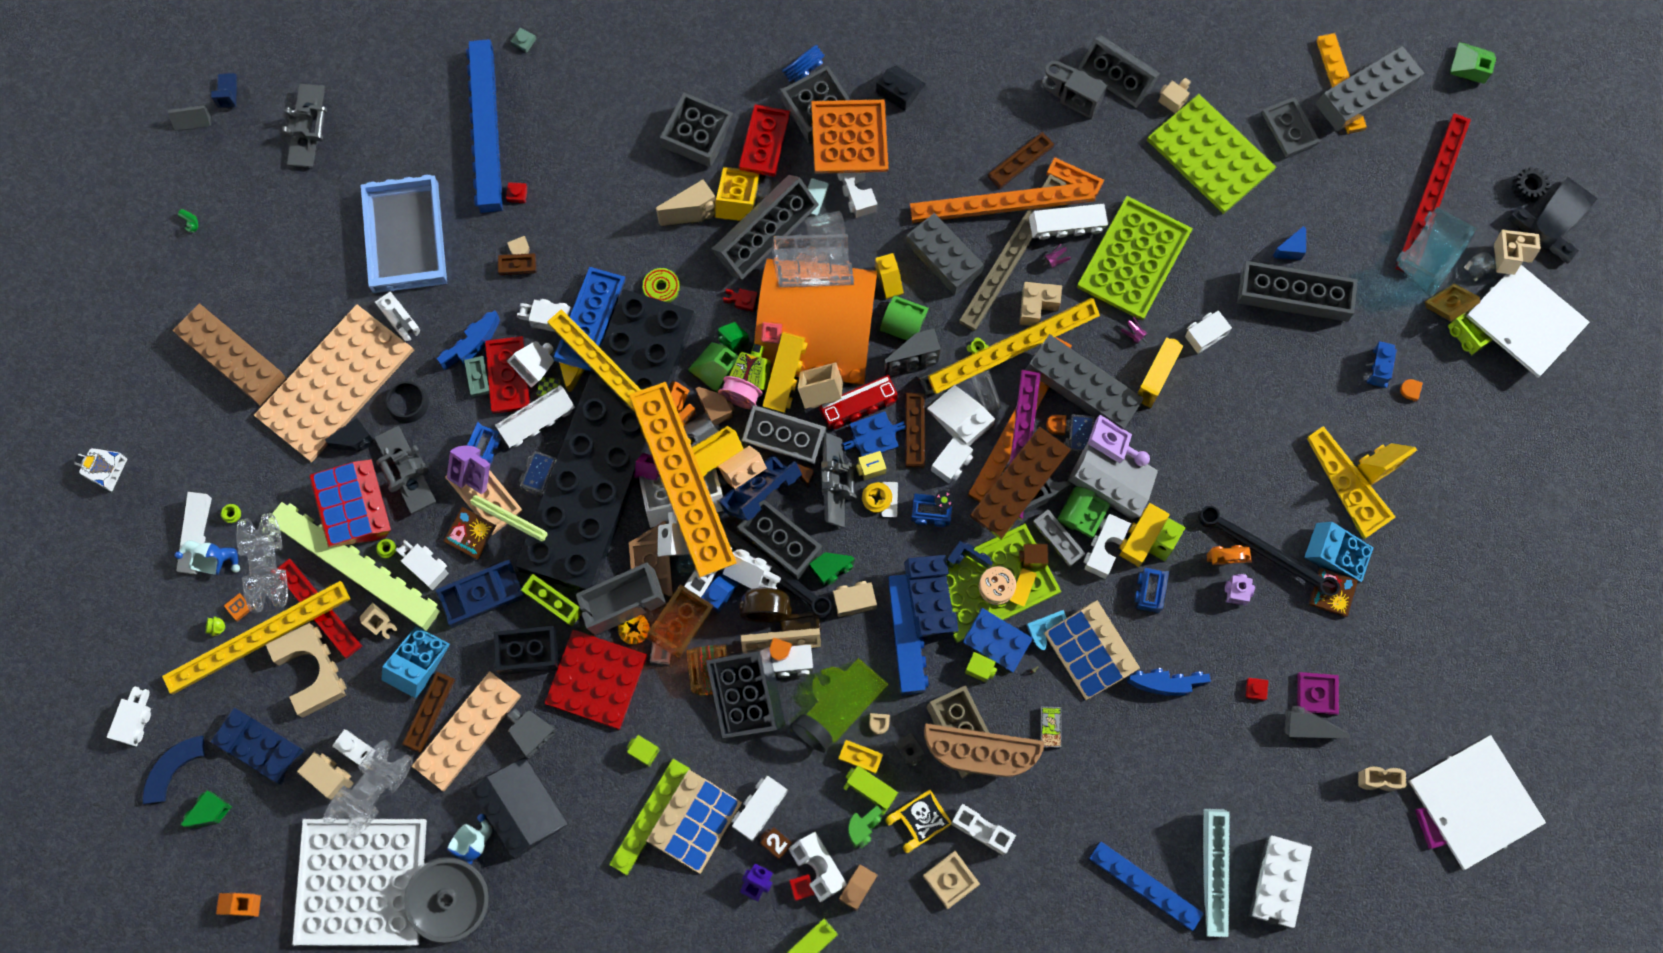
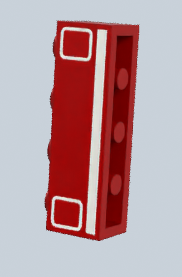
[819,375,898,430]

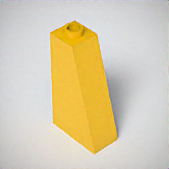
[1137,337,1183,408]

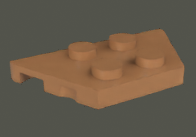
[629,521,673,596]

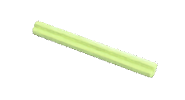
[470,495,547,541]

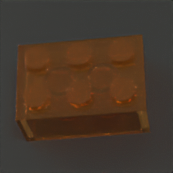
[647,584,714,659]

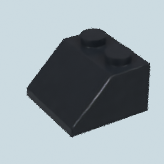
[876,65,926,111]

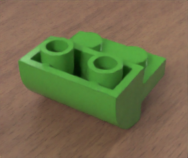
[880,295,929,340]
[1057,487,1110,538]
[848,806,882,849]

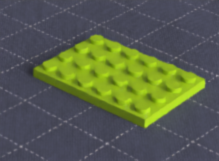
[1147,94,1276,214]
[1077,196,1193,321]
[946,524,1062,643]

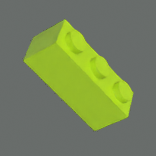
[521,574,583,626]

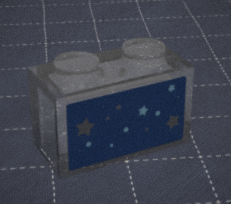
[1064,414,1094,457]
[519,451,557,497]

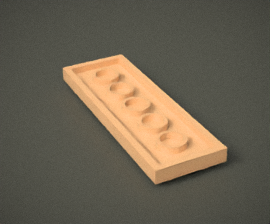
[412,672,521,791]

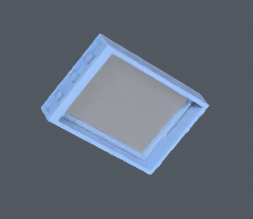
[361,175,447,293]

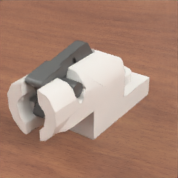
[375,292,420,341]

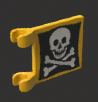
[885,790,951,853]

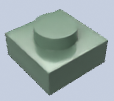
[511,28,536,53]

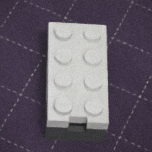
[1249,836,1312,929]

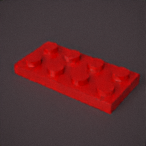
[739,104,790,177]
[485,336,530,414]

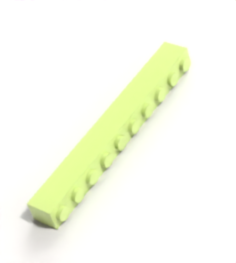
[267,502,440,631]

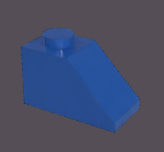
[701,573,740,614]

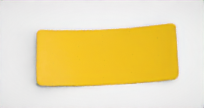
[1010,568,1037,606]

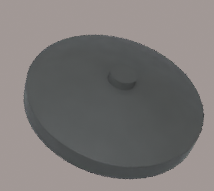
[404,858,489,942]

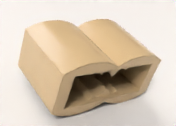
[1358,767,1406,791]

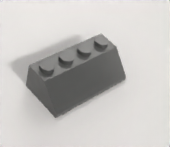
[1077,36,1160,108]

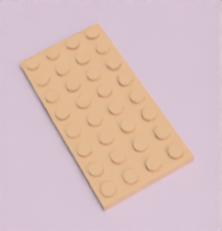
[254,305,414,462]

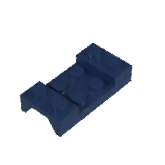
[719,455,802,521]
[904,555,959,638]
[436,560,525,628]
[211,708,304,785]

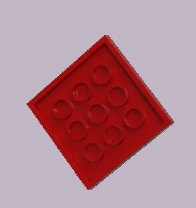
[545,630,647,730]

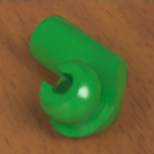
[178,209,198,233]

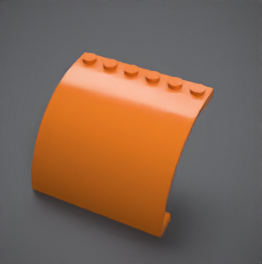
[754,259,877,384]

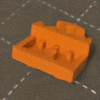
[1206,545,1251,565]

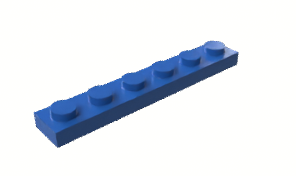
[1089,841,1204,931]

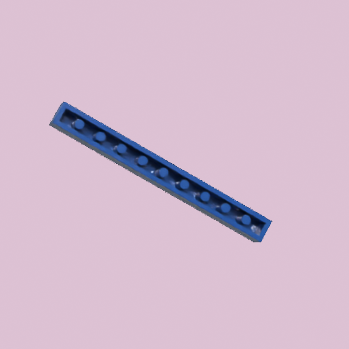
[466,40,503,213]

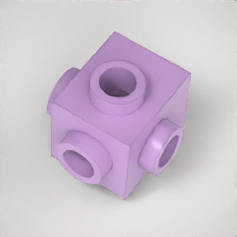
[1225,574,1255,606]

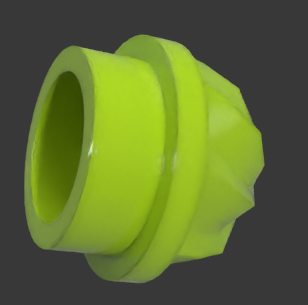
[205,616,225,636]

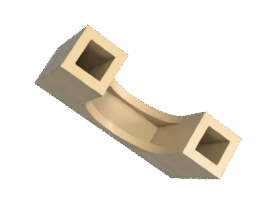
[266,623,346,718]

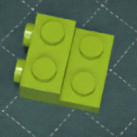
[1448,308,1493,355]

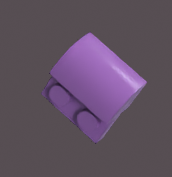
[447,446,490,495]

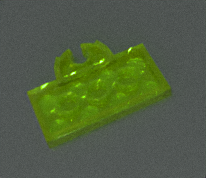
[806,658,888,744]

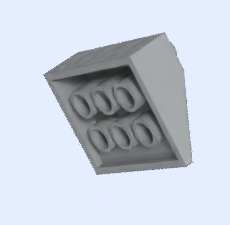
[1068,440,1158,520]

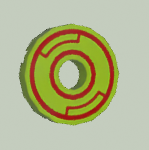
[643,268,680,303]

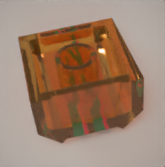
[686,644,727,696]

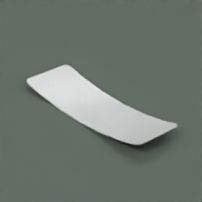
[882,482,898,517]

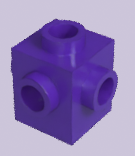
[740,864,773,902]

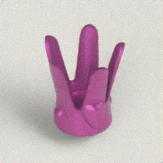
[1043,244,1071,269]
[1121,317,1148,344]

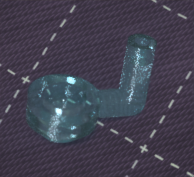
[676,554,695,575]

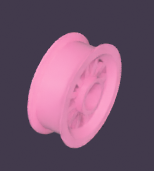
[718,376,762,409]

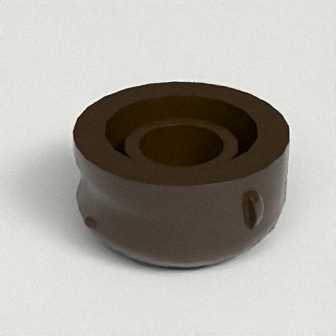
[740,587,792,623]

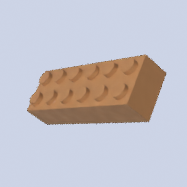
[172,303,287,406]

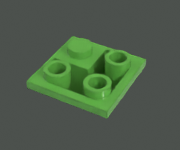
[1450,42,1496,84]
[688,342,739,392]

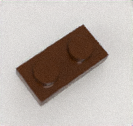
[498,253,536,275]

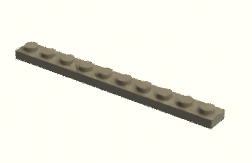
[959,174,1066,332]

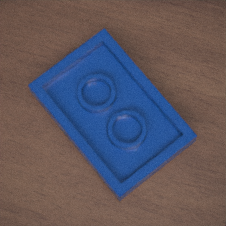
[962,608,1033,672]

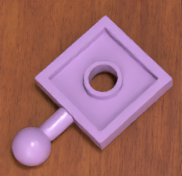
[1088,415,1150,466]

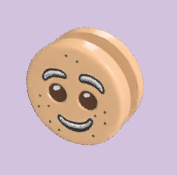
[979,566,1016,605]

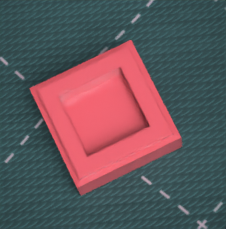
[761,322,782,343]

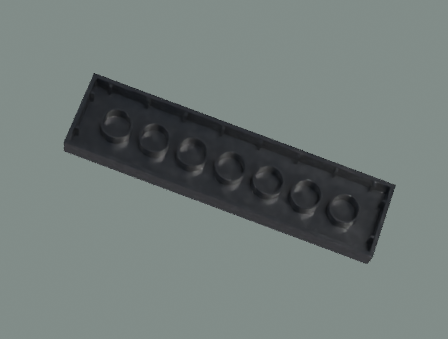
[516,289,695,591]

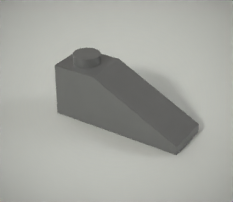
[1285,706,1350,738]

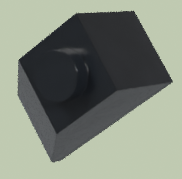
[325,418,374,452]

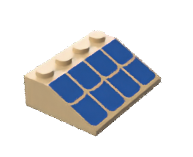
[1044,600,1140,700]
[646,770,742,874]

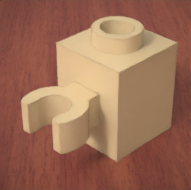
[1159,78,1191,114]
[359,603,397,639]

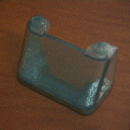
[1396,207,1477,297]

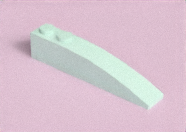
[1203,809,1229,937]

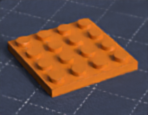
[811,100,889,174]

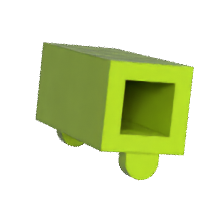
[843,766,898,816]
[788,919,838,953]

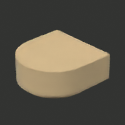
[508,236,529,255]
[869,713,890,735]

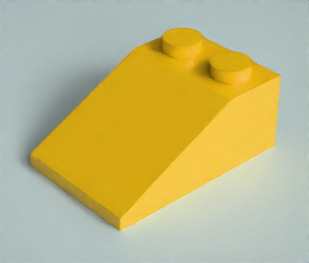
[715,167,759,221]
[1356,443,1417,485]

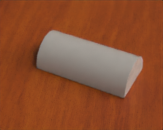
[741,405,826,464]

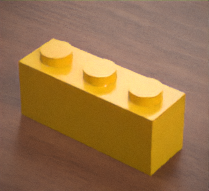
[1119,503,1170,567]

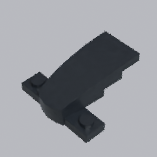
[1508,177,1598,264]

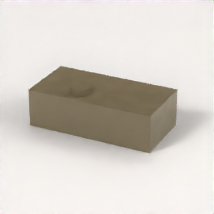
[926,686,989,779]

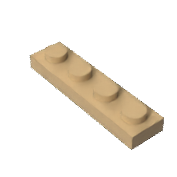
[741,628,821,652]

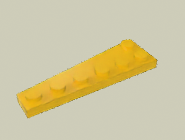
[1307,426,1395,539]

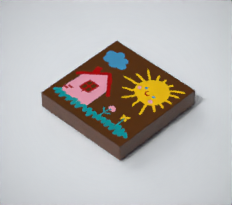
[444,507,497,559]
[1309,568,1358,617]

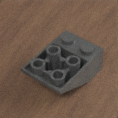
[883,329,941,376]

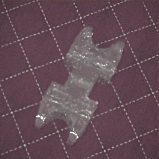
[236,513,288,613]
[323,740,413,840]

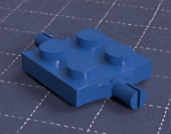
[842,411,905,457]

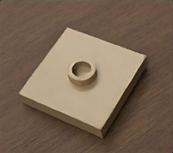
[923,851,980,909]

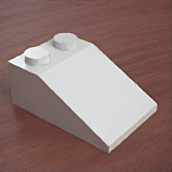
[927,385,995,446]

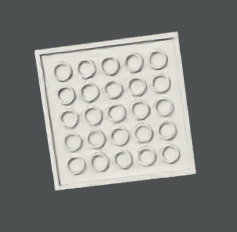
[293,819,427,945]

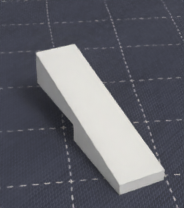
[177,492,212,575]

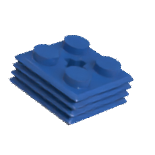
[782,45,825,82]

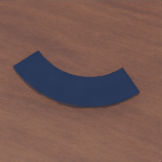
[143,736,205,805]

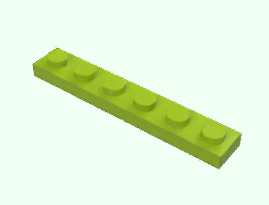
[609,759,691,875]

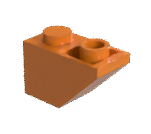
[216,893,261,917]

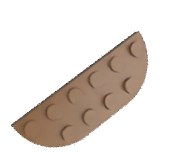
[924,724,1045,777]

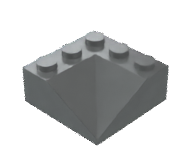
[781,66,850,142]
[660,93,733,168]

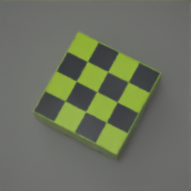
[537,377,560,397]

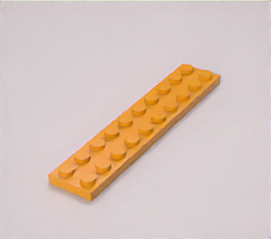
[629,382,736,578]

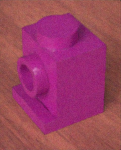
[634,453,660,480]

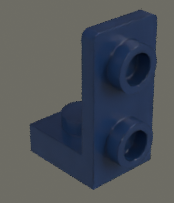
[211,73,237,108]
[947,541,993,569]

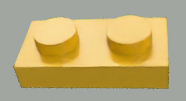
[838,740,883,774]

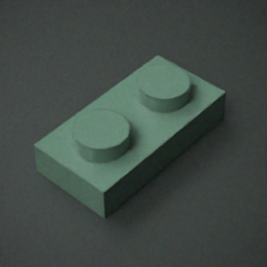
[464,356,490,397]

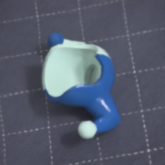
[175,540,240,575]
[447,814,493,865]

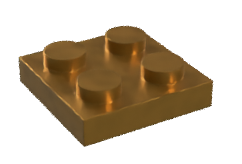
[1425,283,1481,321]

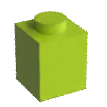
[965,652,997,683]
[627,735,660,767]

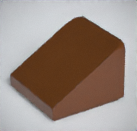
[797,464,814,488]

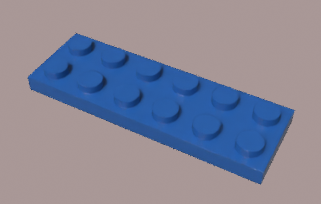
[554,267,625,371]

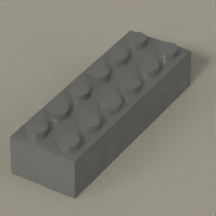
[1315,46,1425,132]
[712,175,819,280]
[1237,261,1358,322]
[1025,334,1144,429]

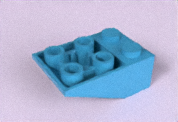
[1304,522,1373,582]
[382,626,450,698]

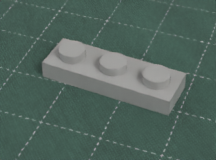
[1033,510,1085,567]

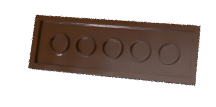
[970,427,1071,540]

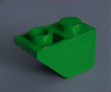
[718,322,749,353]
[809,552,855,586]
[181,790,232,829]

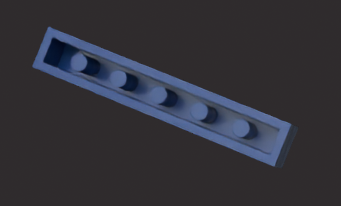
[888,574,929,695]

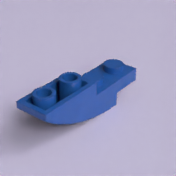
[437,310,500,370]
[1127,669,1211,696]

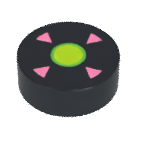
[934,490,954,510]

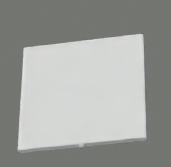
[1466,265,1589,378]
[1409,735,1546,870]

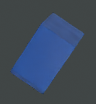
[1273,226,1306,260]

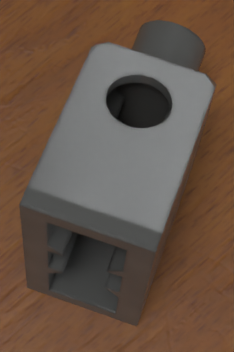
[507,709,557,759]

